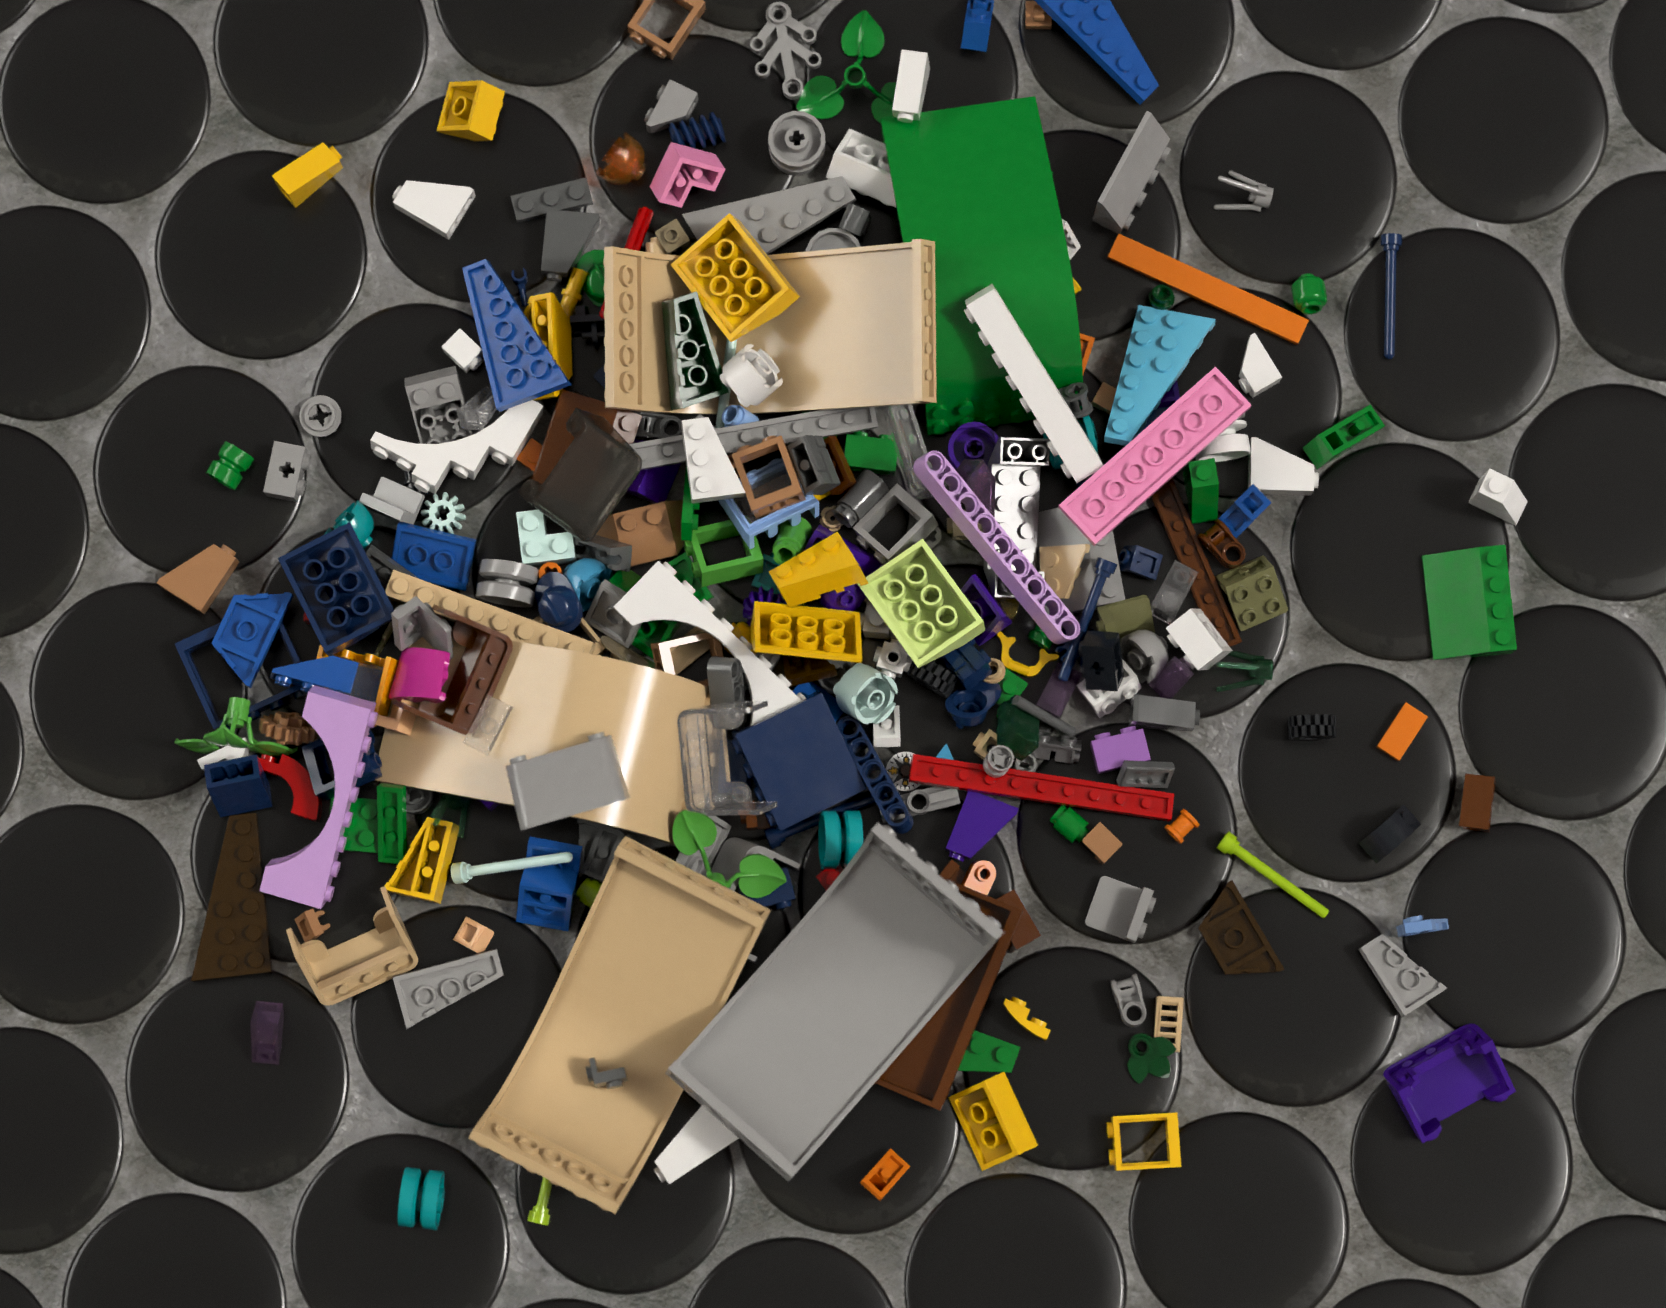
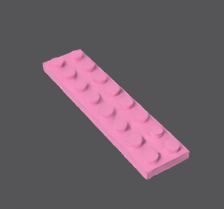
[1058,367,1252,546]

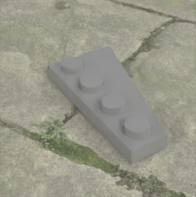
[393,949,504,1029]

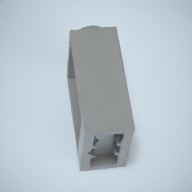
[853,484,938,565]

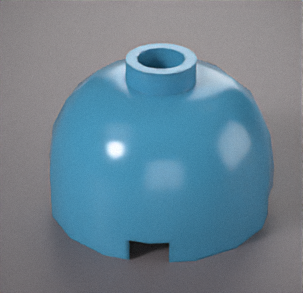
[563,558,613,612]

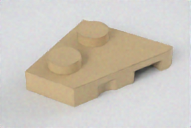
[1039,544,1090,599]

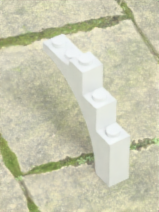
[370,400,543,494]

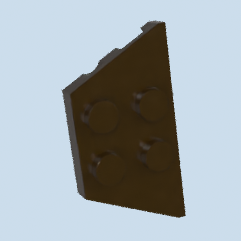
[1198,880,1284,975]

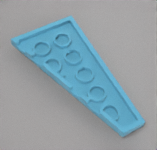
[1104,305,1216,446]

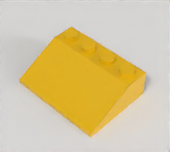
[671,213,800,342]
[750,601,862,663]

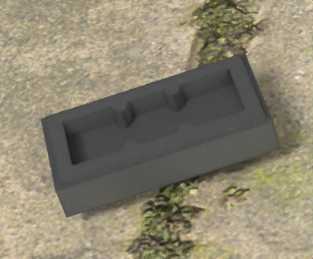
[1116,760,1175,788]

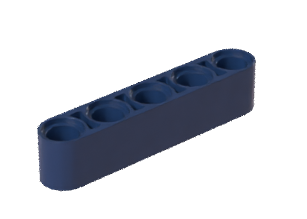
[837,716,914,834]

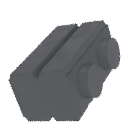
[787,435,841,495]

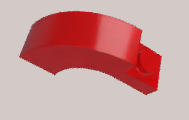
[259,754,322,823]

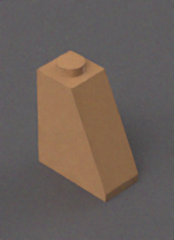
[157,544,239,615]

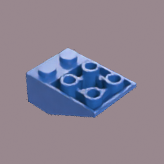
[270,656,359,695]

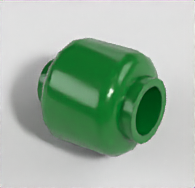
[1291,273,1327,314]

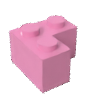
[650,142,725,208]

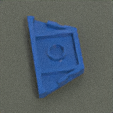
[212,592,294,688]

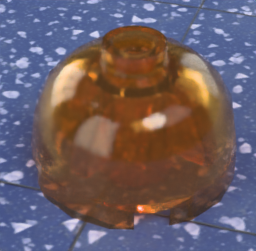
[596,132,645,186]

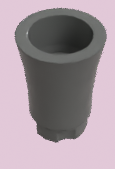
[832,469,889,528]

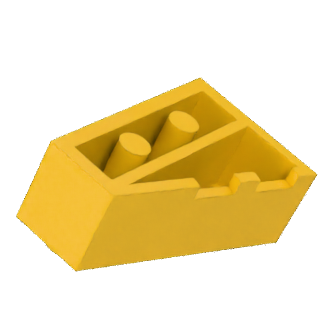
[385,817,460,904]

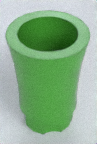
[773,517,813,565]

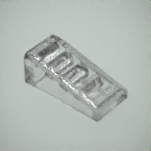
[456,386,497,430]

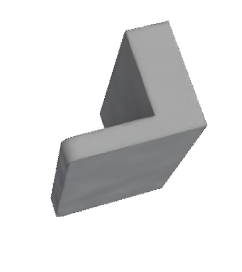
[359,477,425,525]

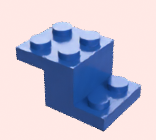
[516,837,583,931]

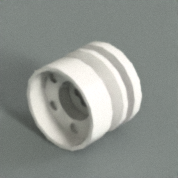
[1195,413,1251,462]

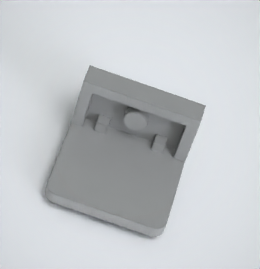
[391,596,454,660]
[1085,876,1156,943]

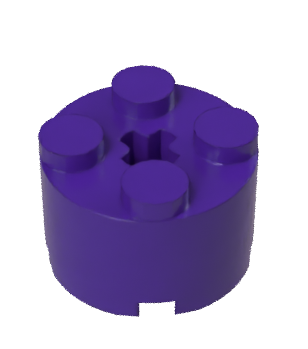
[947,422,999,479]

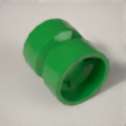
[206,441,254,490]

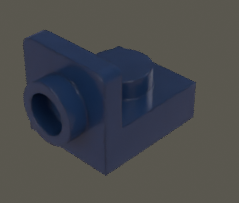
[1118,545,1163,580]

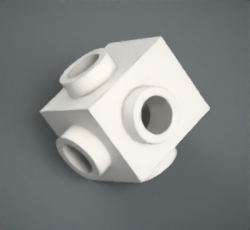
[873,639,912,679]

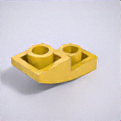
[1002,996,1051,1041]

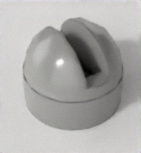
[1015,753,1037,772]

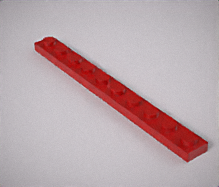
[908,754,1174,821]

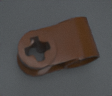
[1197,518,1246,569]

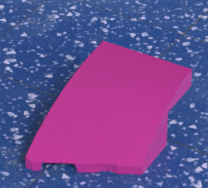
[388,647,450,704]

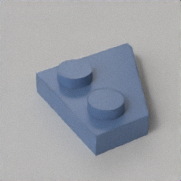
[1396,915,1449,937]

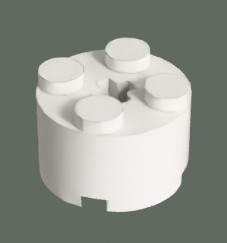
[720,344,783,407]

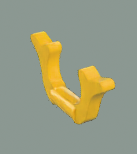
[997,632,1059,677]

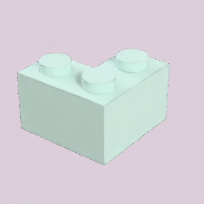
[516,509,577,568]

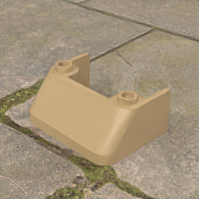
[286,886,418,1005]

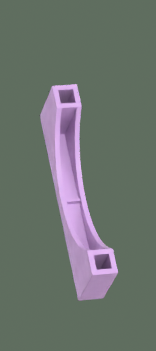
[260,685,378,909]

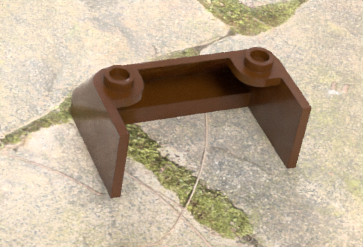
[391,604,513,735]

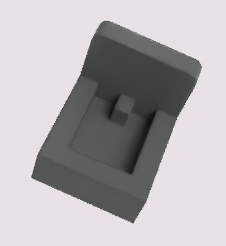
[586,1057,628,1089]

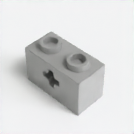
[263,441,311,502]

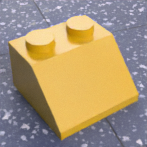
[437,80,505,141]

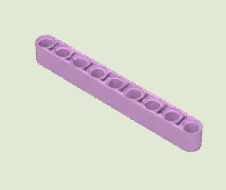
[913,451,1080,644]

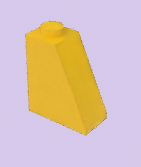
[272,142,343,208]

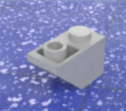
[644,79,698,133]

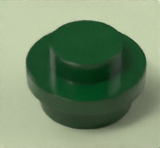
[1148,285,1175,310]

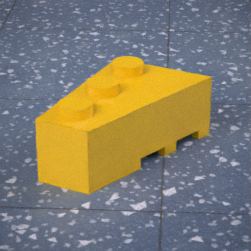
[769,531,869,607]

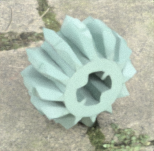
[421,492,466,534]

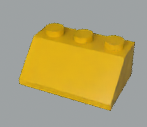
[949,1072,1038,1171]

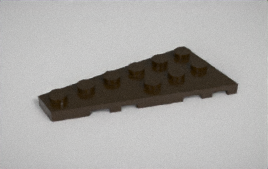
[191,813,272,981]

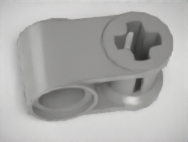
[1110,973,1147,1027]

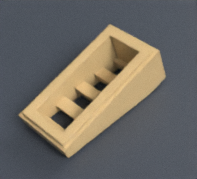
[1153,996,1184,1052]

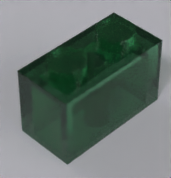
[996,695,1039,761]

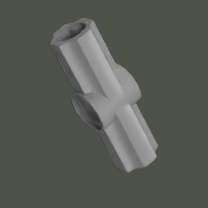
[880,786,961,823]

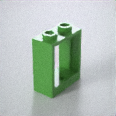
[684,516,763,587]

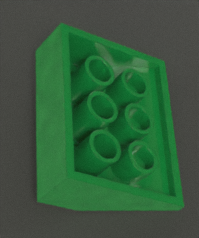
[1422,545,1517,660]

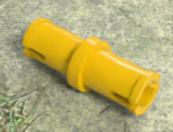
[560,267,589,321]

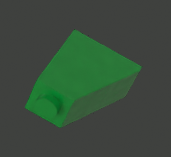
[1183,458,1219,524]

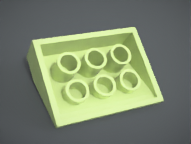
[857,539,985,668]

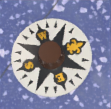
[886,752,921,791]

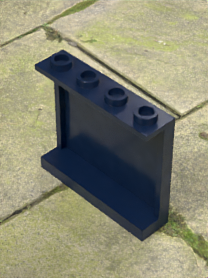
[731,691,866,831]

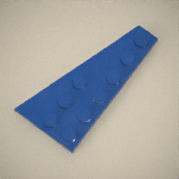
[1034,0,1159,105]
[462,259,571,412]

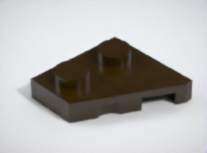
[783,655,838,686]

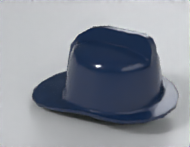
[535,572,583,633]
[945,681,1001,729]

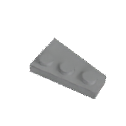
[1358,934,1447,1017]

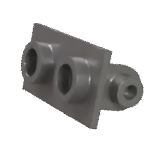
[1026,731,1082,764]

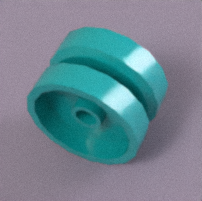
[818,811,863,869]
[398,1167,445,1230]

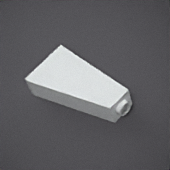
[654,1106,739,1184]

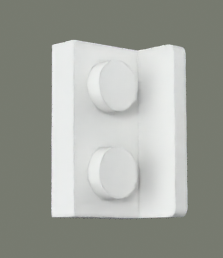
[1076,659,1141,718]

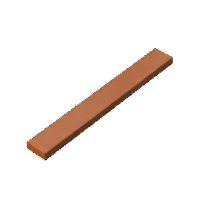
[1107,233,1309,345]

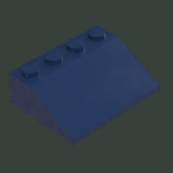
[278,522,394,656]

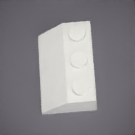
[826,128,896,208]

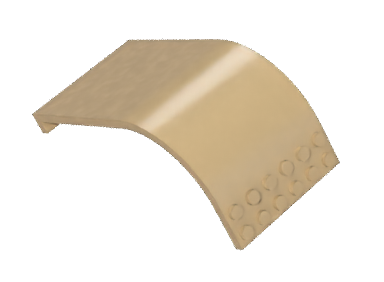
[603,239,937,415]
[375,635,723,846]
[469,836,771,1214]

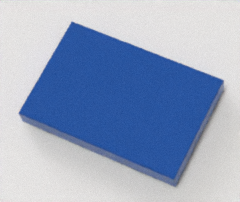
[391,521,476,591]

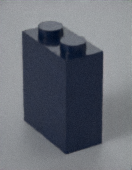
[204,754,273,817]

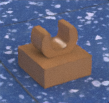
[1025,1,1052,29]
[295,909,330,942]

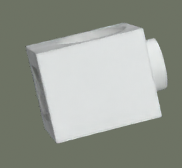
[442,328,484,373]

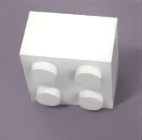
[1166,608,1233,670]

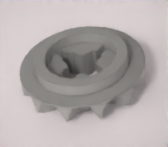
[299,395,341,437]

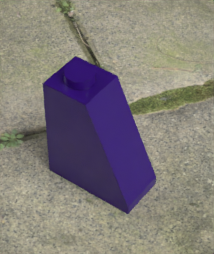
[945,791,1019,862]

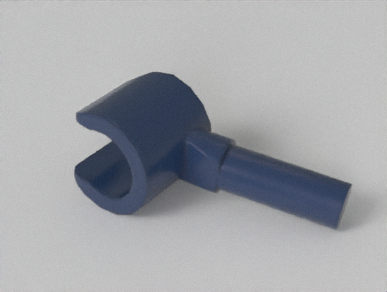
[511,268,528,307]

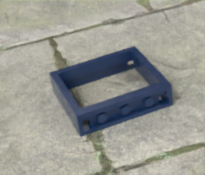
[175,620,308,731]

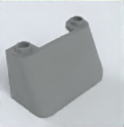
[506,732,630,830]

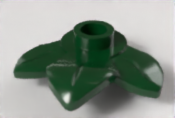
[1127,1033,1176,1083]

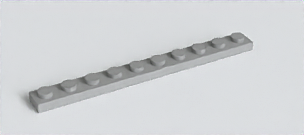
[613,407,878,474]

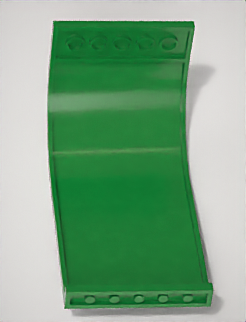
[881,96,1083,435]

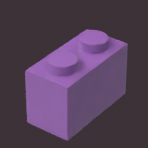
[1090,726,1151,775]

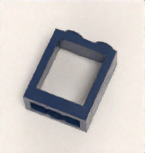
[302,730,382,800]

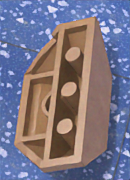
[589,500,686,567]

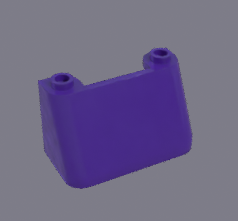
[1383,1024,1516,1144]

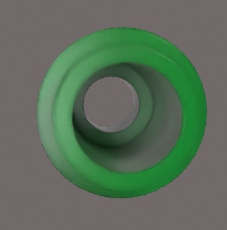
[1049,805,1090,843]

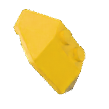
[523,292,573,400]

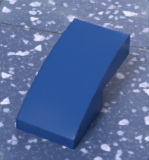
[1219,484,1272,538]

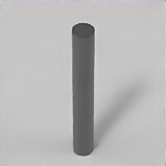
[1012,695,1076,736]

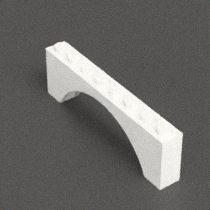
[612,561,807,726]

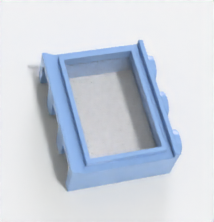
[719,458,819,549]

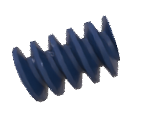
[669,112,726,149]

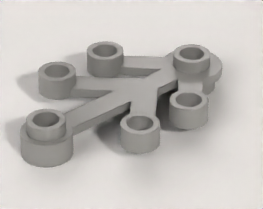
[750,2,821,100]

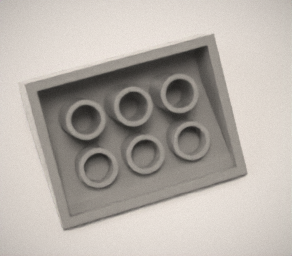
[1092,111,1171,234]
[1036,508,1125,614]

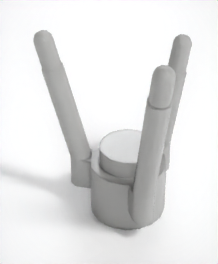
[1214,170,1274,212]

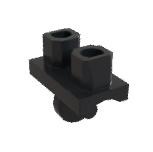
[570,304,605,346]

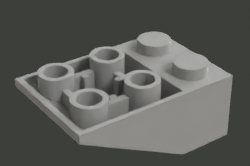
[405,366,473,444]

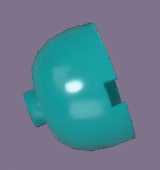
[324,500,374,549]

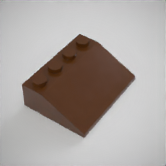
[529,389,642,516]

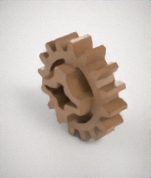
[259,711,317,746]

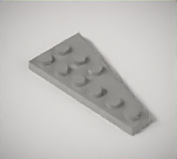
[682,176,856,255]

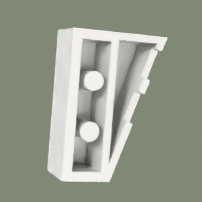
[681,417,745,504]

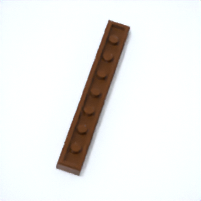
[1151,478,1242,647]

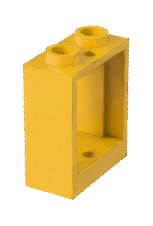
[1107,1113,1181,1171]

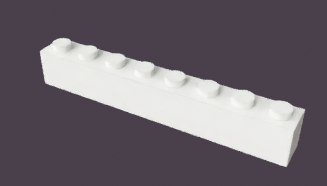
[964,284,1104,483]

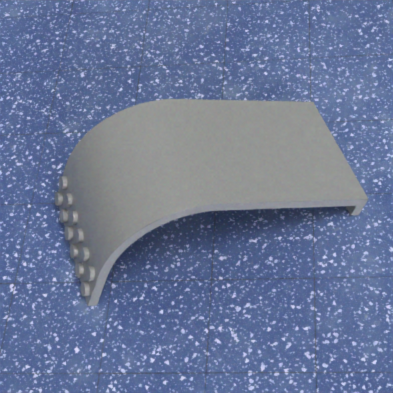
[665,823,1004,1182]

